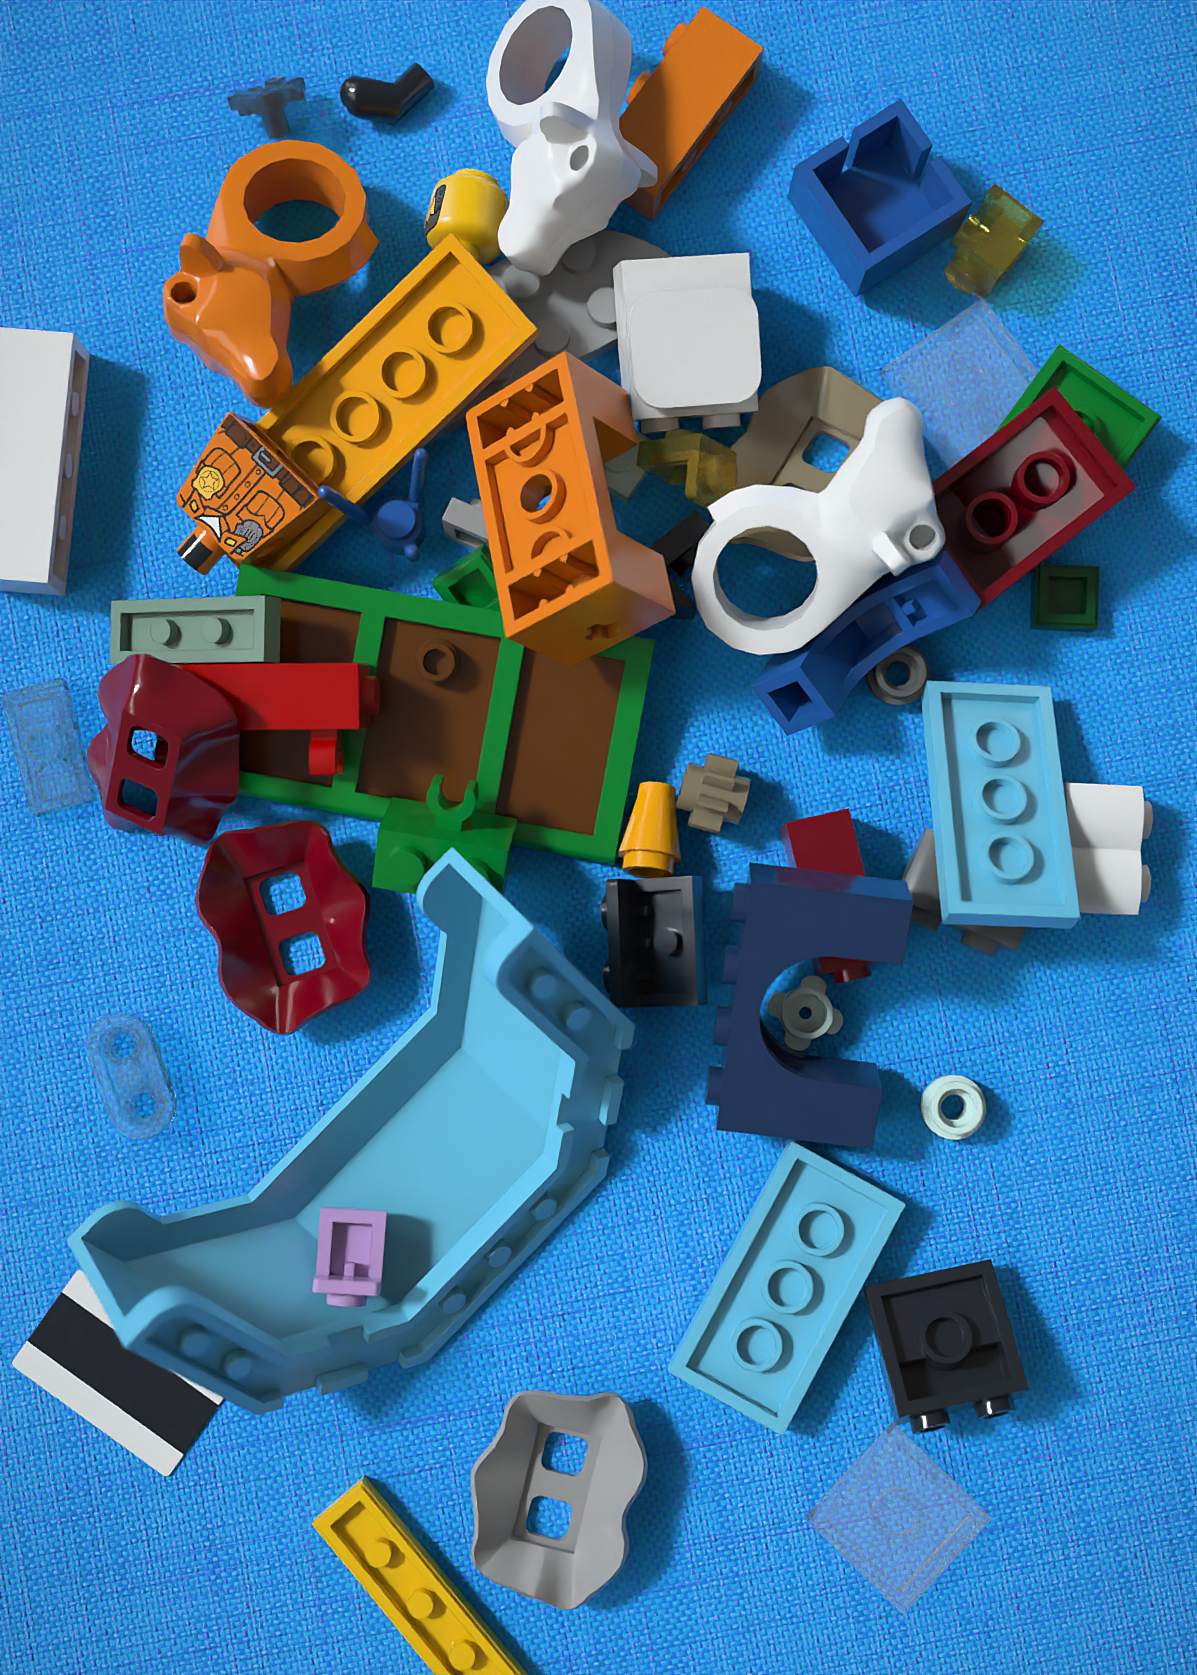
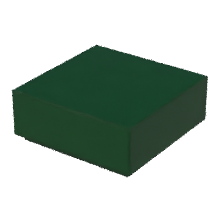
[1030,564,1099,632]

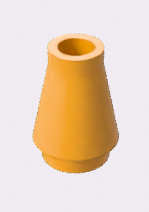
[618,782,681,879]

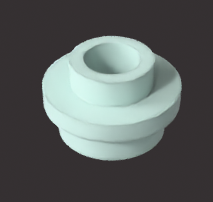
[920,1075,986,1140]

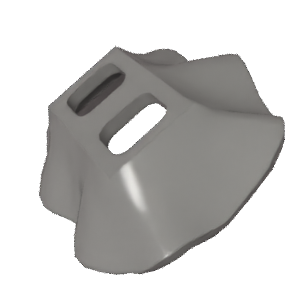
[470,1390,648,1610]

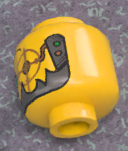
[424,169,510,265]

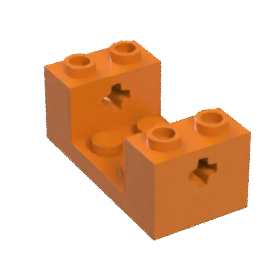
[465,351,676,667]

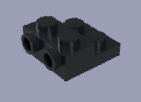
[864,1259,1029,1434]

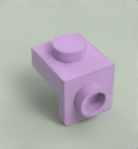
[312,1206,387,1307]

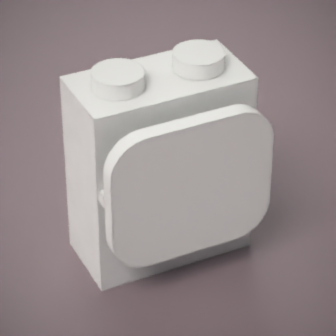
[613,253,761,434]

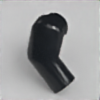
[340,63,435,124]

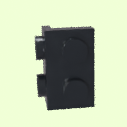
[601,876,708,1009]

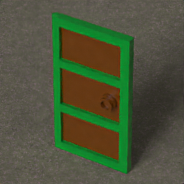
[235,564,656,865]

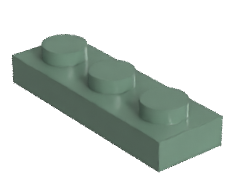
[110,595,281,665]

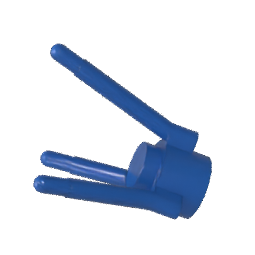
[318,448,428,563]

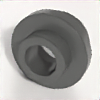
[866,644,930,706]

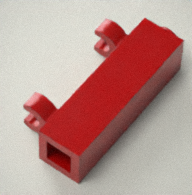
[134,663,380,775]

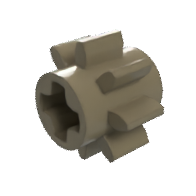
[676,753,751,834]

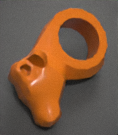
[163,139,379,409]

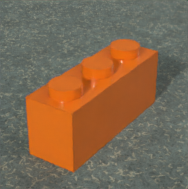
[619,6,764,222]

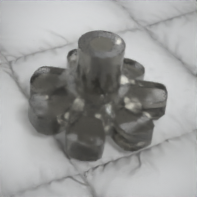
[227,76,306,139]

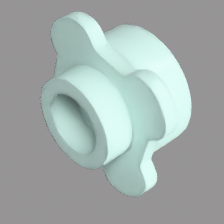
[768,976,843,1050]

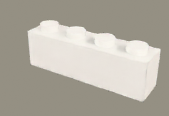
[0,327,90,596]

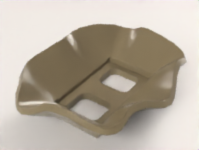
[711,366,884,562]

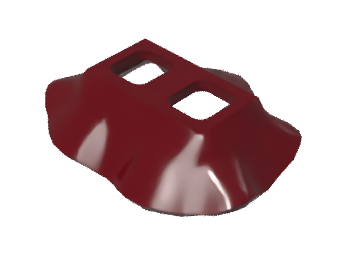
[87,653,239,847]
[195,820,374,1035]

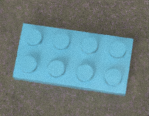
[921,680,1080,929]
[667,1139,906,1436]

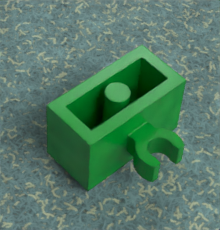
[372,774,518,896]

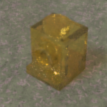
[944,183,1045,301]

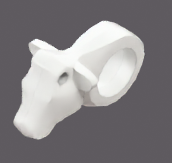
[486,0,658,276]
[691,397,946,655]

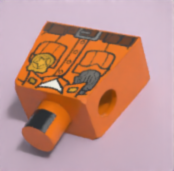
[176,411,333,576]

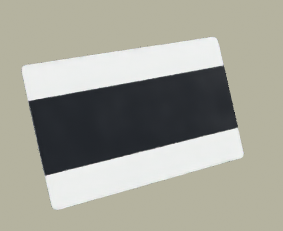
[12,1270,223,1476]

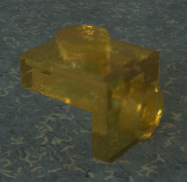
[636,429,738,509]

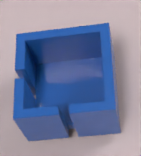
[787,99,972,298]

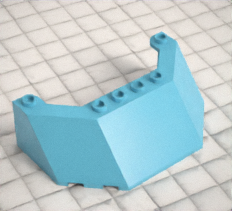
[66,847,635,1416]

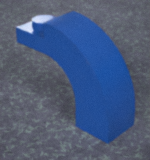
[751,550,981,736]

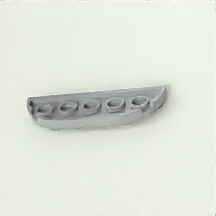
[426,230,671,445]

